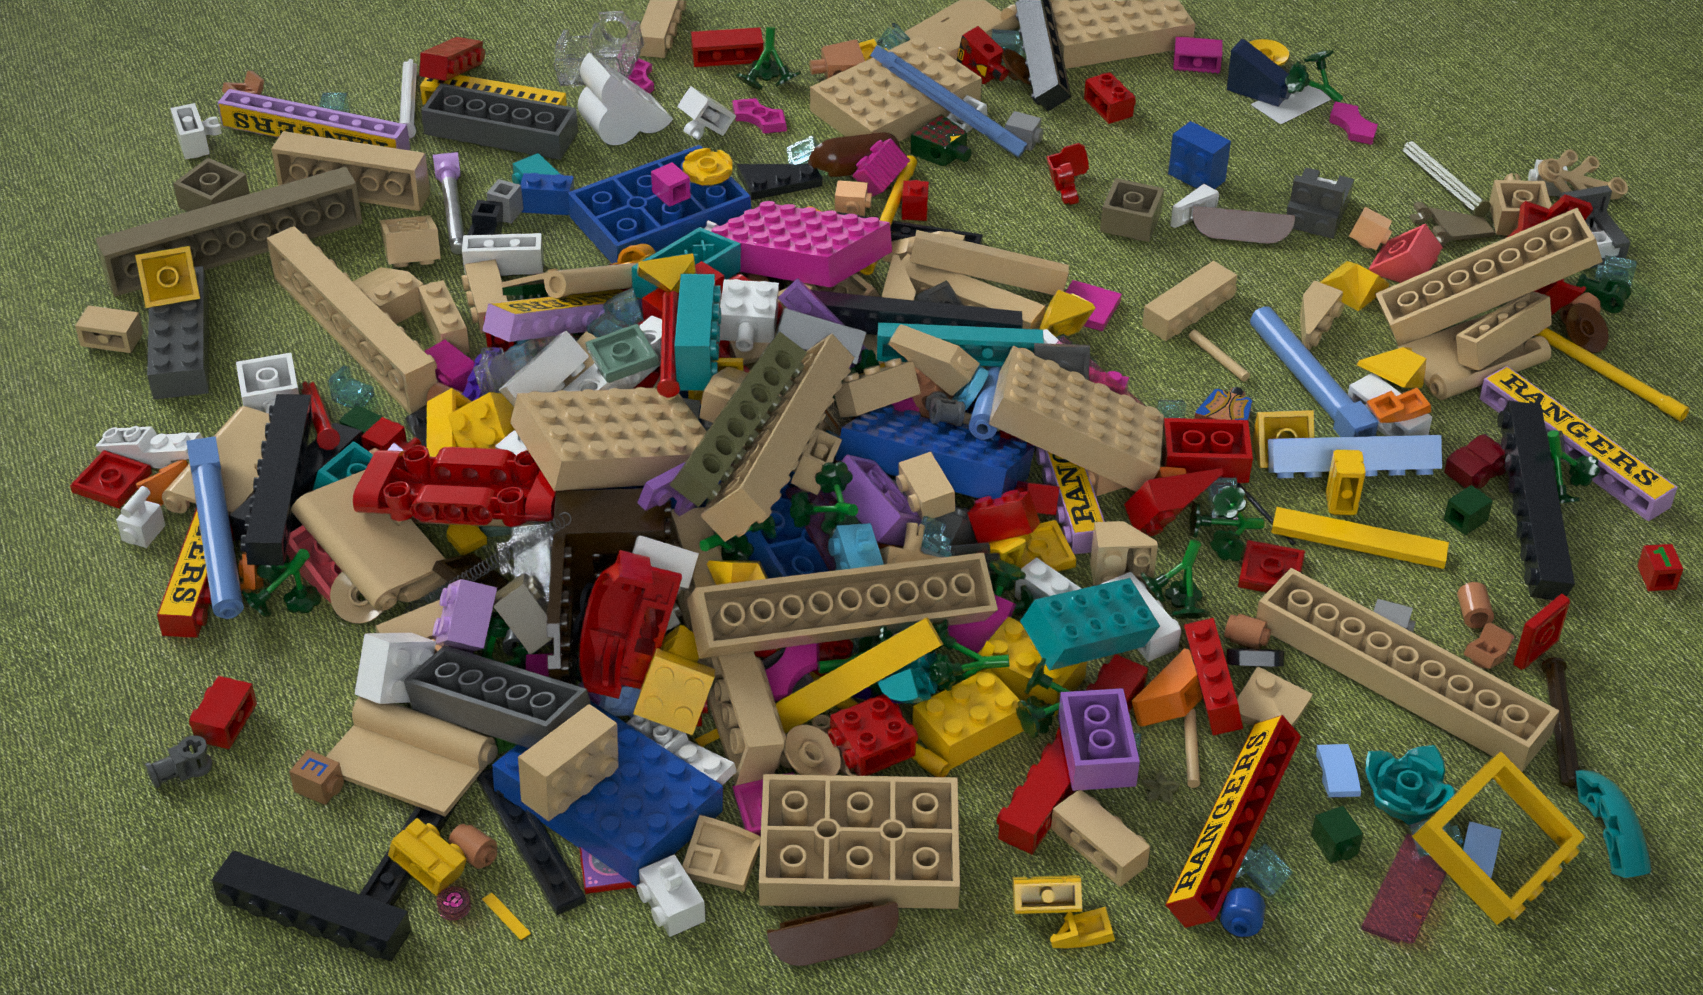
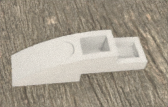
[95,426,203,469]
[626,715,737,785]

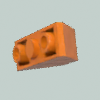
[1132,648,1203,727]

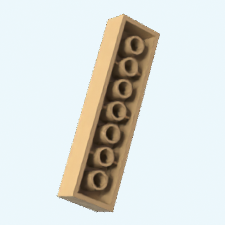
[1375,208,1603,346]

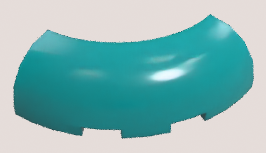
[877,651,938,704]
[1576,770,1652,878]

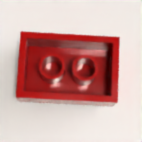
[1161,418,1253,483]

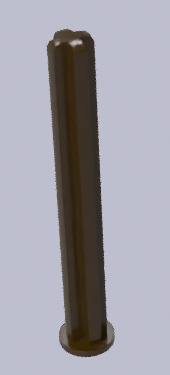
[1541,657,1579,788]

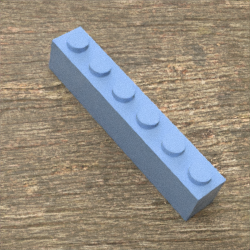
[1268,435,1442,478]

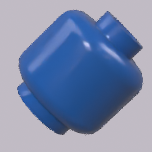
[1220,887,1266,937]

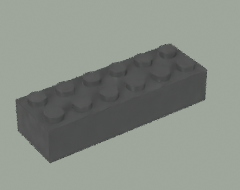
[421,83,578,160]
[147,266,209,400]
[404,645,591,748]

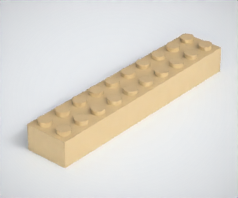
[267,226,438,414]
[701,334,854,542]
[666,507,786,786]
[687,553,998,659]
[1256,568,1559,772]

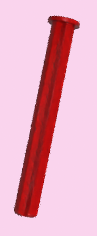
[657,291,680,398]
[301,381,340,450]

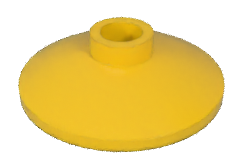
[1249,39,1289,66]

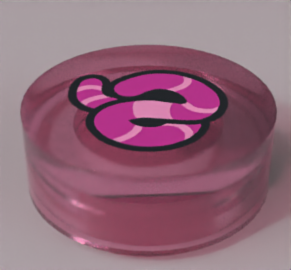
[436,886,471,920]

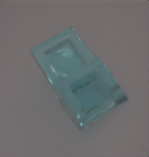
[603,288,643,331]

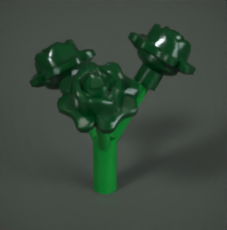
[929,619,1010,692]

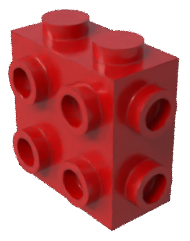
[827,694,918,776]

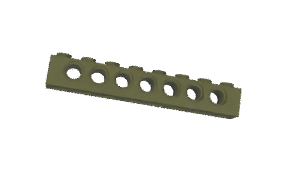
[670,332,807,507]

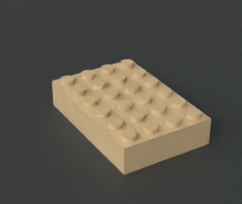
[1050,0,1195,69]
[810,36,982,142]
[989,346,1164,491]
[510,387,707,491]
[759,774,960,909]

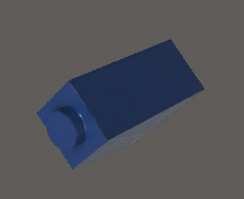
[1227,39,1291,107]

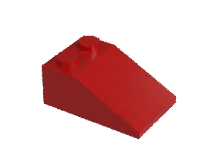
[1124,468,1224,536]

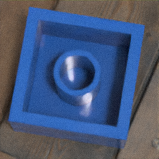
[1168,121,1231,189]

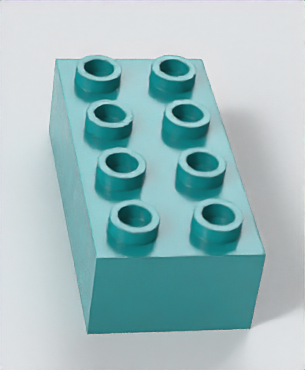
[632,227,741,299]
[675,274,721,391]
[1020,578,1160,671]

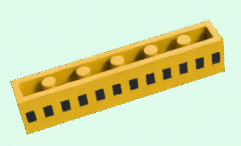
[420,75,567,106]

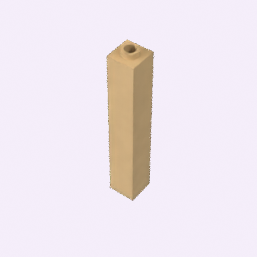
[906,230,1069,295]

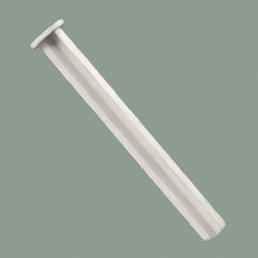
[399,59,417,139]

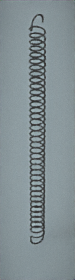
[405,512,571,614]

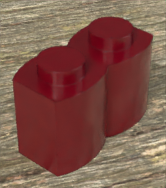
[1444,434,1506,488]

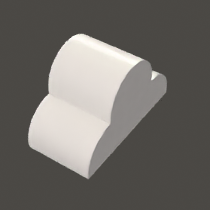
[578,52,673,145]

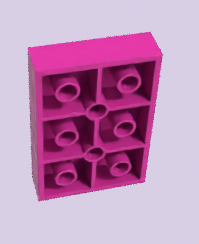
[711,201,892,287]

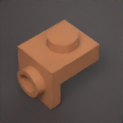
[222,71,264,95]
[1463,622,1514,669]

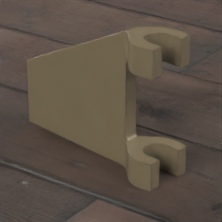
[1410,202,1495,246]

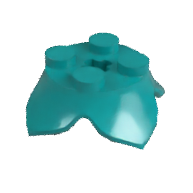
[1365,745,1456,825]

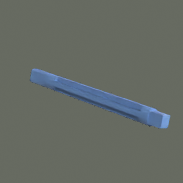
[870,45,1028,158]

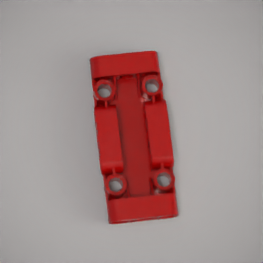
[353,445,570,527]

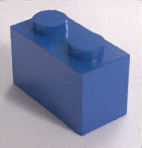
[520,173,575,215]

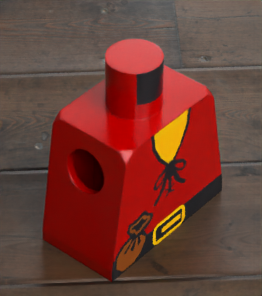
[957,26,1009,84]

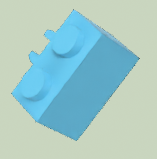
[828,523,884,570]

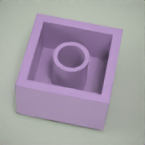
[433,579,497,652]

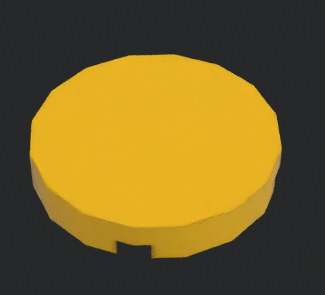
[683,148,733,185]

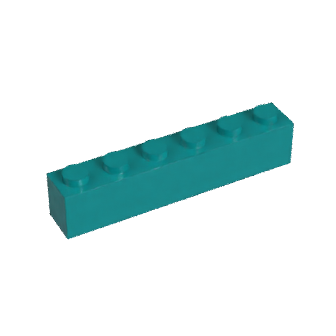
[877,323,1044,367]

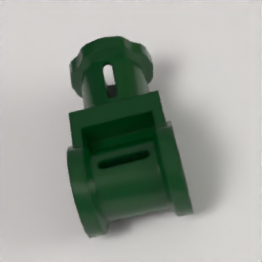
[1576,273,1632,313]

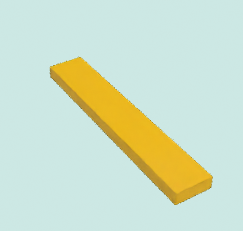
[1271,507,1449,569]
[775,617,943,734]

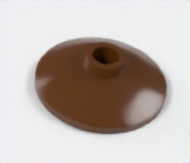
[1002,49,1032,86]
[1565,303,1608,353]

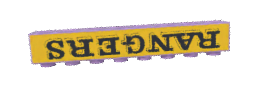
[218,89,410,150]
[482,289,643,342]
[1479,366,1677,522]
[1033,445,1105,554]

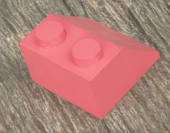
[1368,224,1443,283]

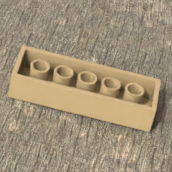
[271,131,430,211]

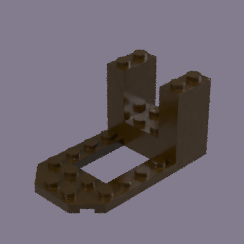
[547,489,676,686]

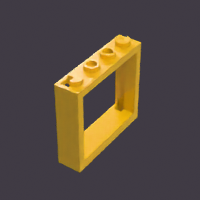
[1412,751,1585,925]

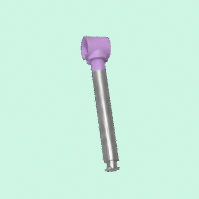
[433,152,464,254]

